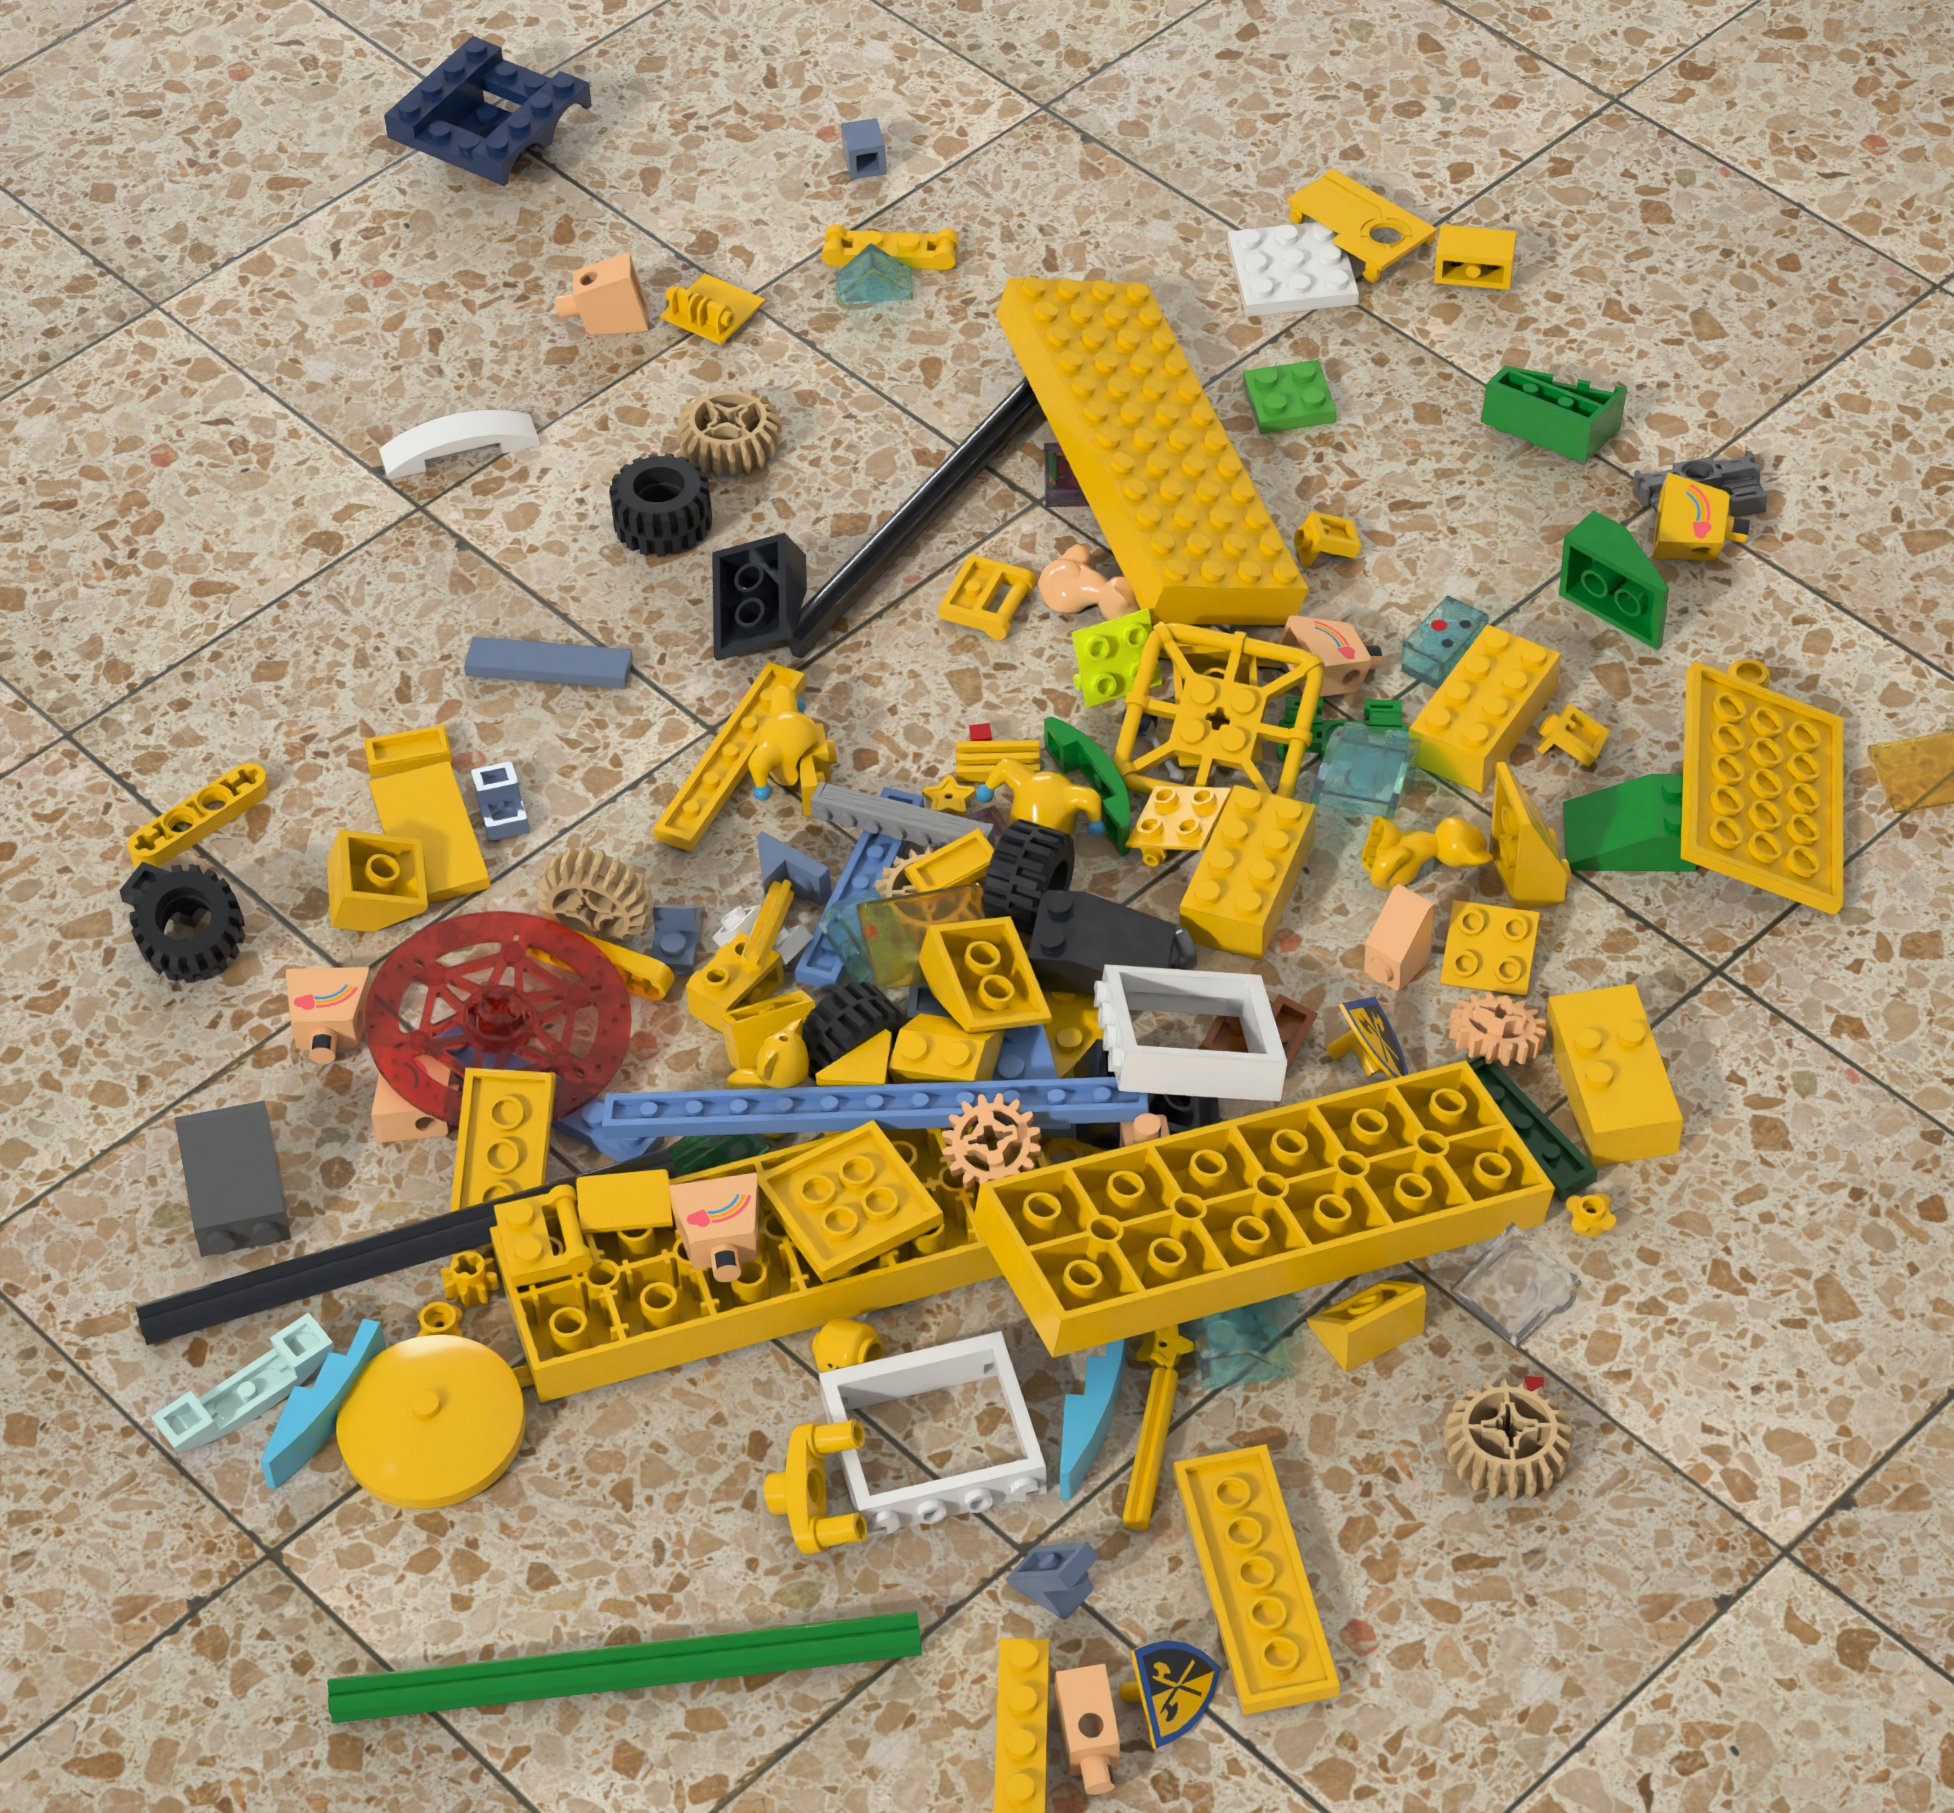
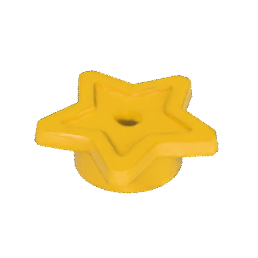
[922,775,976,816]
[1135,1324,1195,1369]

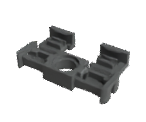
[1634,451,1767,517]

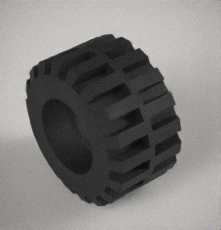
[609,453,712,557]
[983,819,1075,936]
[130,864,245,983]
[802,981,911,1083]

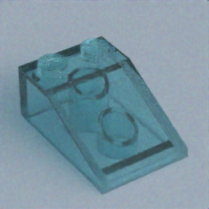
[1310,722,1420,818]

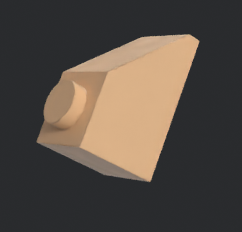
[1364,884,1434,992]

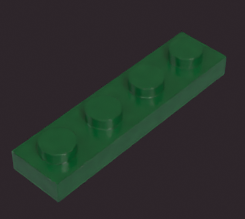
[1469,1056,1598,1202]

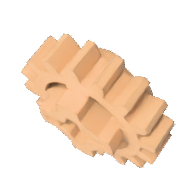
[1448,993,1546,1066]
[942,1093,1042,1189]

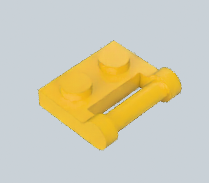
[939,554,1037,640]
[494,1184,593,1288]

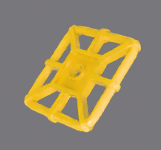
[1113,621,1325,811]

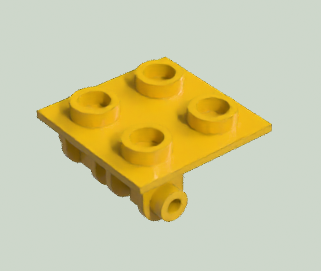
[660,273,766,345]
[1125,786,1232,867]
[1440,900,1540,997]

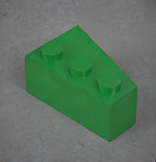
[1481,365,1628,463]

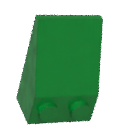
[1559,510,1669,650]
[1563,774,1696,872]

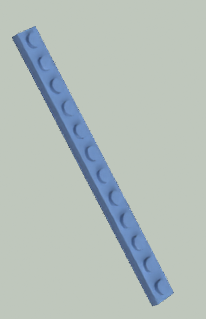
[602,1077,1149,1139]

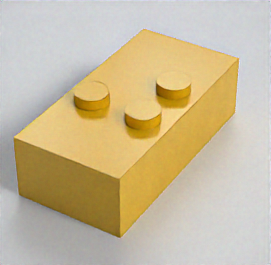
[1545,983,1683,1167]

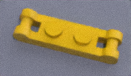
[821,224,959,270]

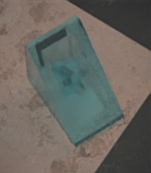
[835,243,913,305]

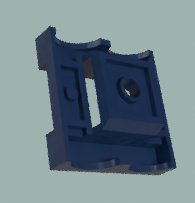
[384,36,592,186]

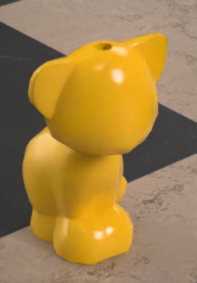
[1361,814,1494,890]
[725,1018,810,1139]

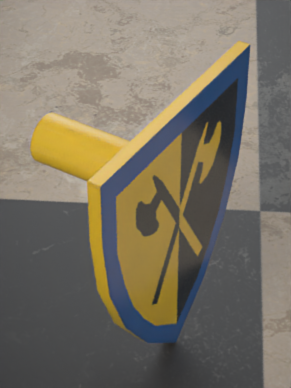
[1326,996,1408,1079]
[1119,1640,1221,1749]

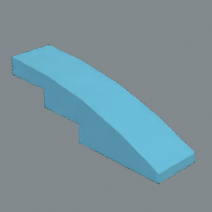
[260,1318,386,1490]
[1060,1338,1128,1500]

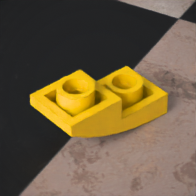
[800,723,837,816]

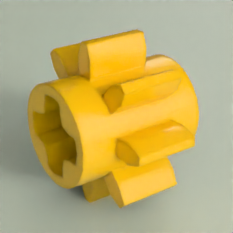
[440,1249,499,1308]

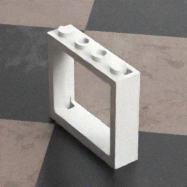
[1093,964,1287,1101]
[819,1331,1047,1536]

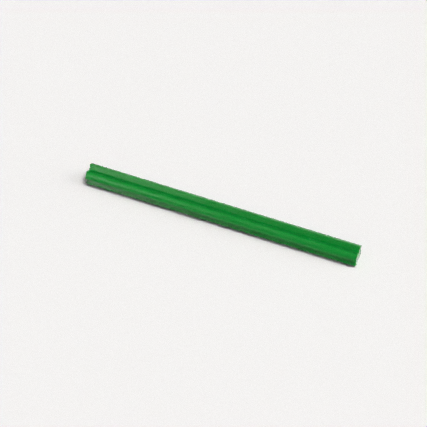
[327,1611,922,1723]

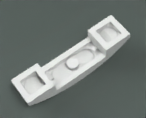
[379,410,540,480]

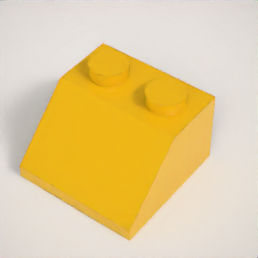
[327,829,428,932]
[888,1013,1006,1084]

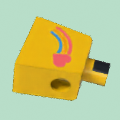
[1651,473,1750,561]

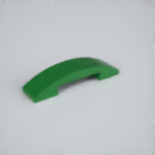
[1044,716,1130,857]

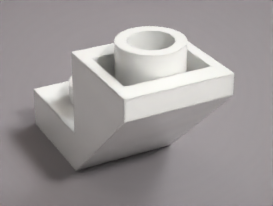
[712,904,813,965]

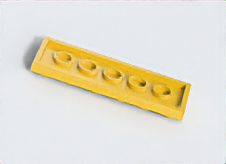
[1173,1444,1340,1716]

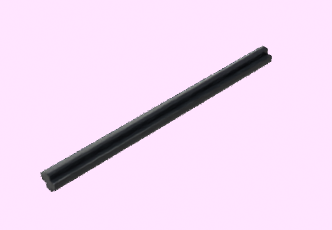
[781,376,1041,658]
[135,1147,678,1346]

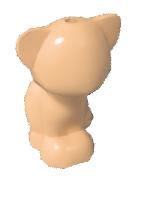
[1038,544,1141,620]

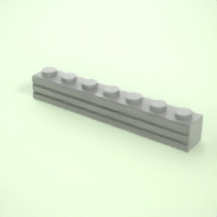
[810,781,995,849]

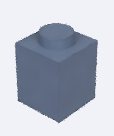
[841,118,887,180]

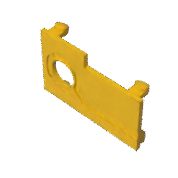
[1287,169,1438,283]

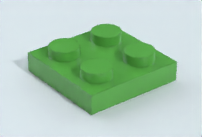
[1243,360,1336,434]

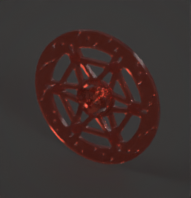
[365,911,632,1126]

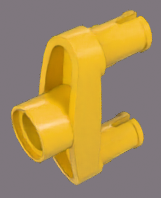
[764,1419,868,1555]

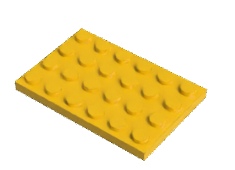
[1681,661,1843,916]

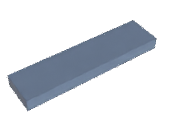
[464,637,633,689]

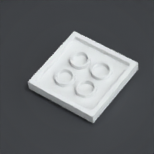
[1227,222,1359,317]

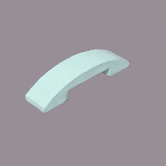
[151,1312,335,1452]

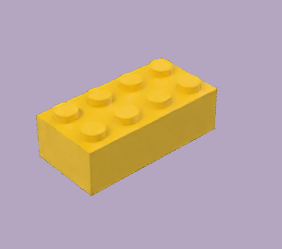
[1407,624,1561,793]
[1180,785,1316,961]

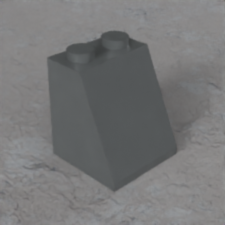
[175,1100,291,1257]

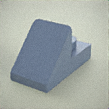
[757,831,832,907]
[650,904,704,976]
[1006,1542,1099,1619]

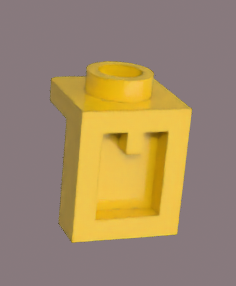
[1294,511,1362,567]
[1536,703,1610,767]

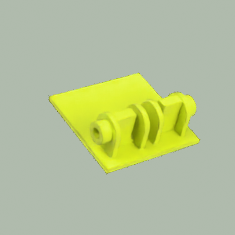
[1071,608,1162,708]

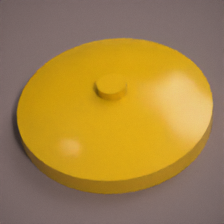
[336,1335,526,1509]

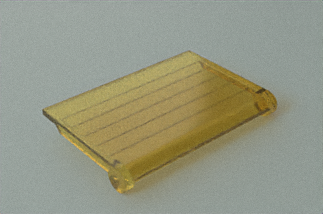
[1867,731,1954,814]
[857,883,986,991]

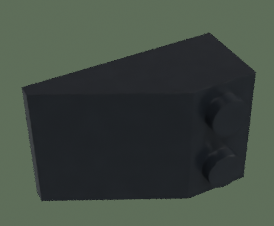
[712,533,807,661]
[1028,889,1177,994]
[1073,1039,1220,1150]

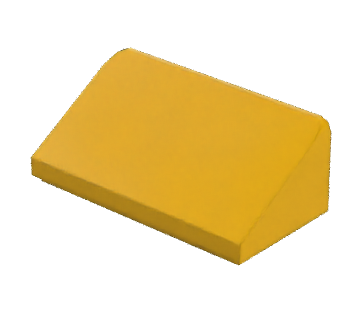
[576,1169,673,1234]

